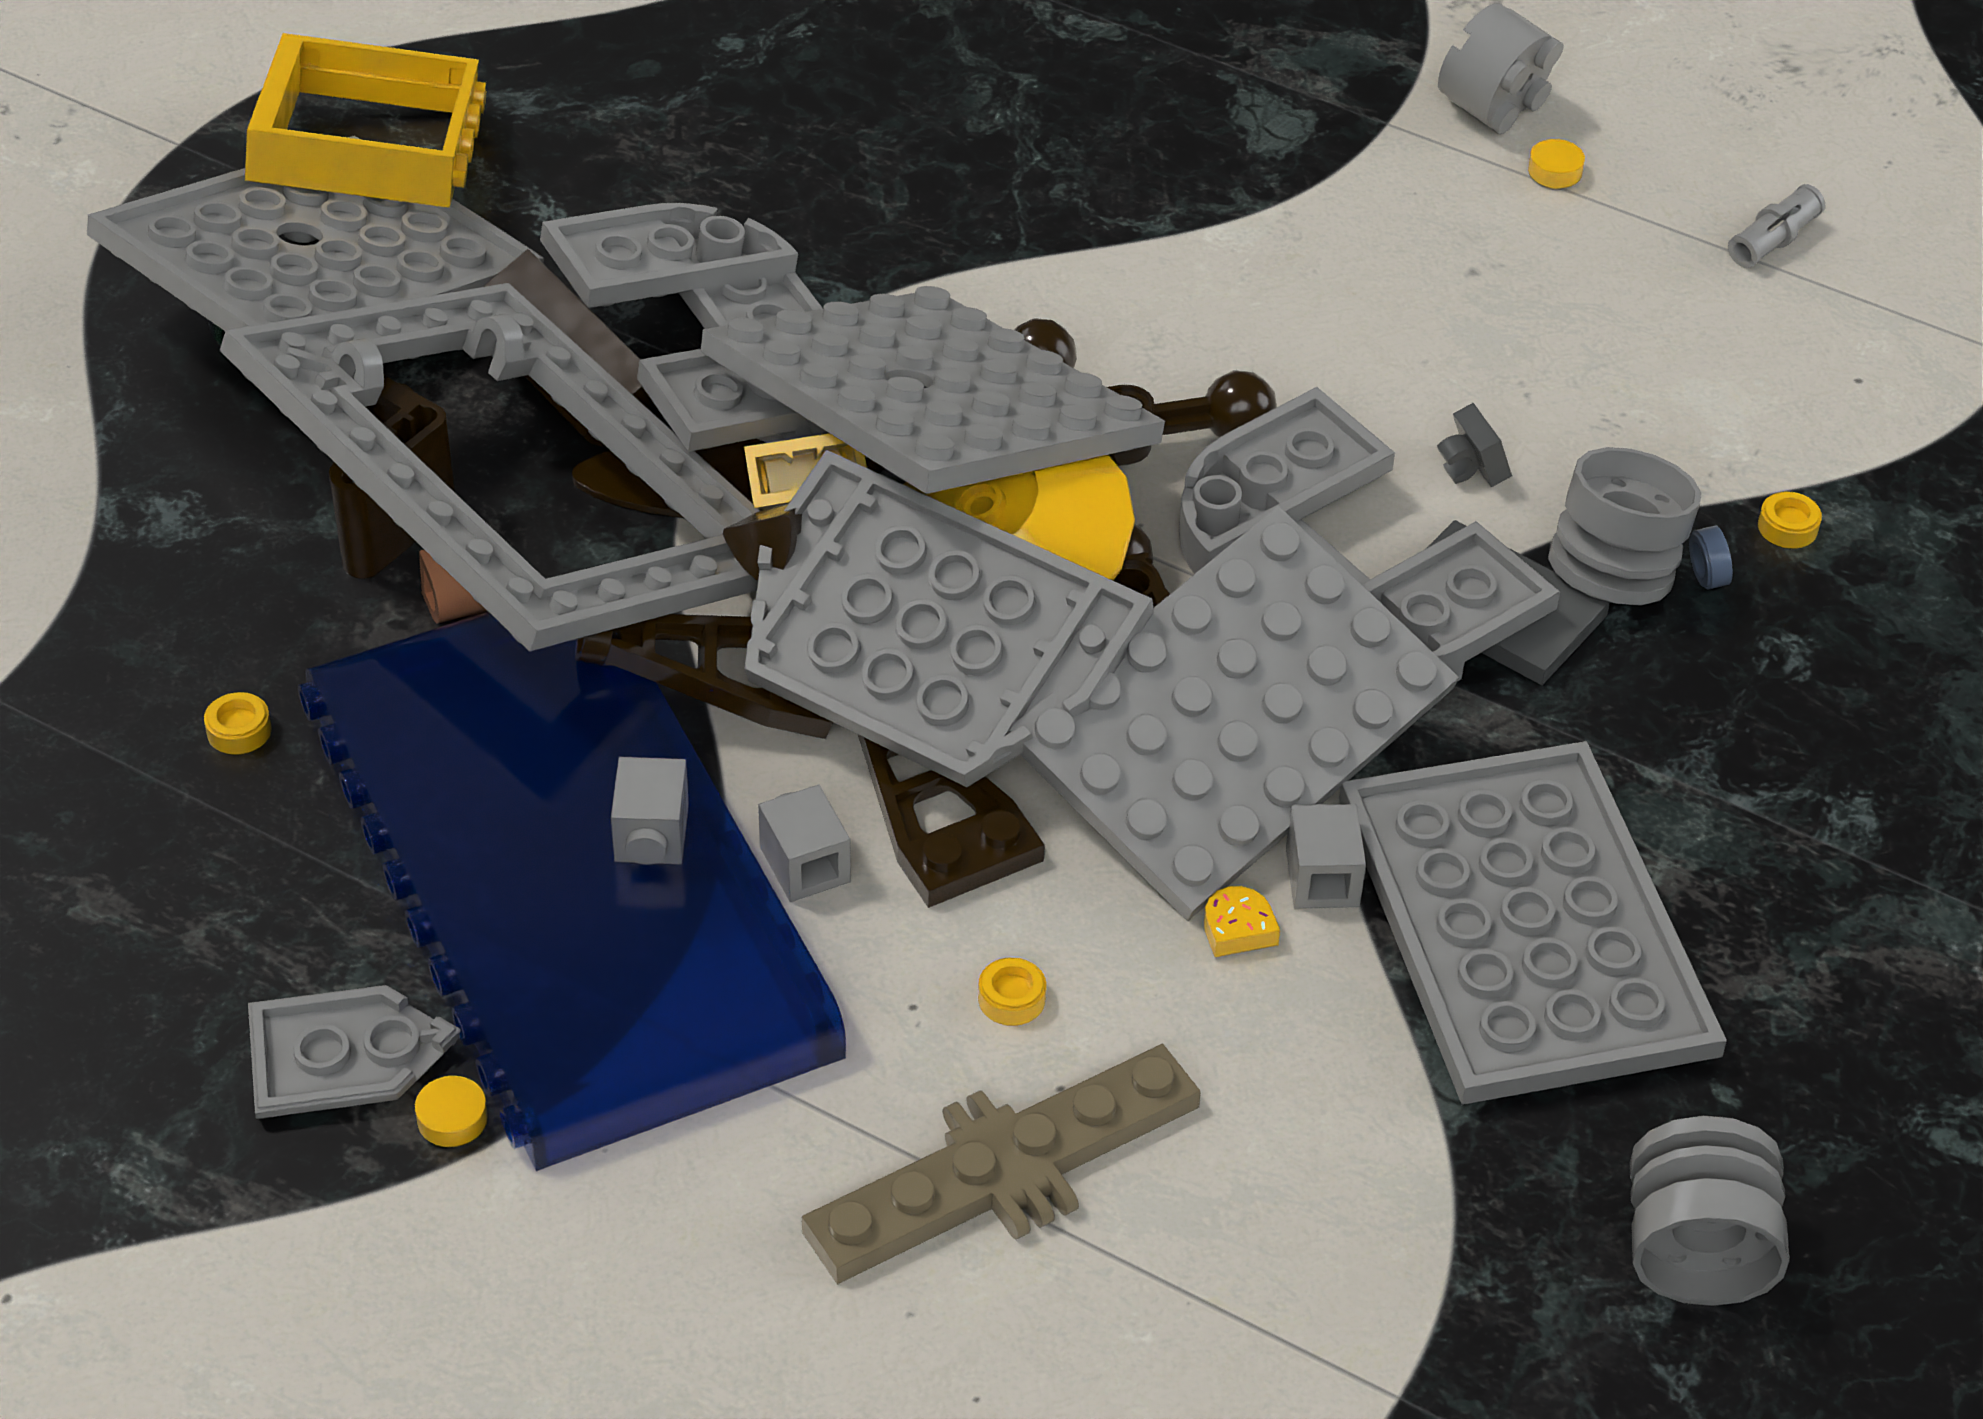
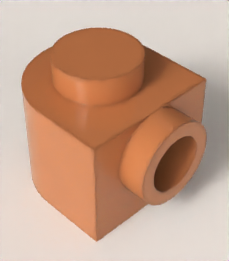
[419,550,486,624]

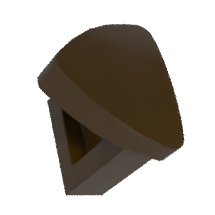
[723,504,802,581]

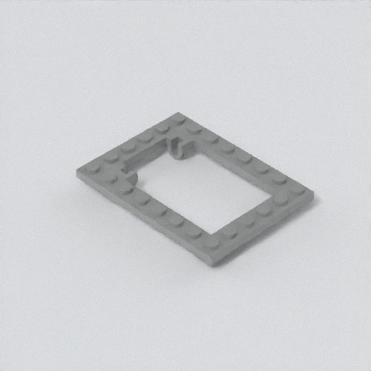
[220,283,760,651]

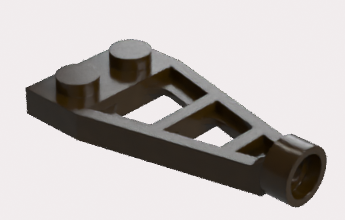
[575,614,833,739]
[858,735,1045,908]

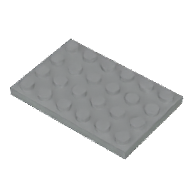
[1010,505,1459,921]
[1339,741,1727,1105]

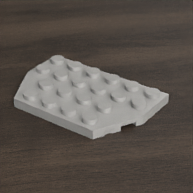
[744,450,1154,787]

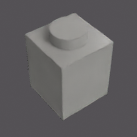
[611,757,689,865]
[758,784,851,902]
[1286,804,1366,909]

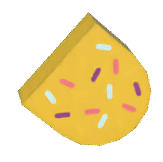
[1204,886,1280,957]

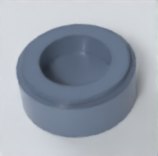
[1689,525,1733,590]

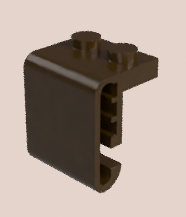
[329,376,455,579]

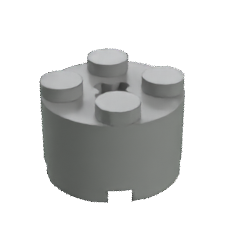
[1438,3,1564,134]

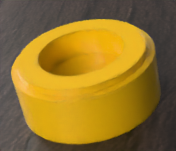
[1528,139,1585,189]
[1758,492,1822,549]
[204,692,272,755]
[978,958,1046,1026]
[415,1076,488,1147]

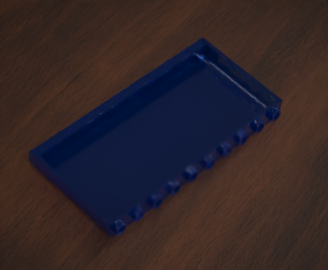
[298,612,846,1171]

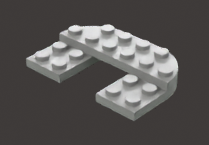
[540,203,823,452]
[1179,387,1560,681]

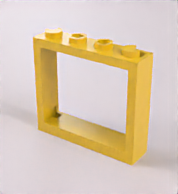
[245,33,487,208]

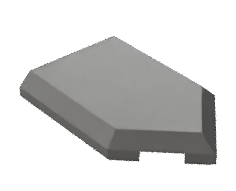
[248,985,462,1119]

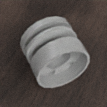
[1548,447,1701,605]
[1630,1116,1789,1306]

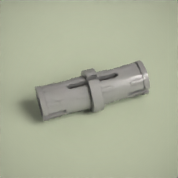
[1728,184,1825,268]

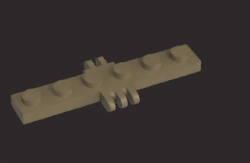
[801,1043,1201,1285]

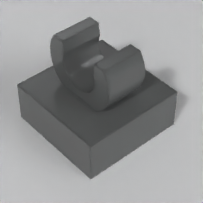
[1437,403,1512,487]

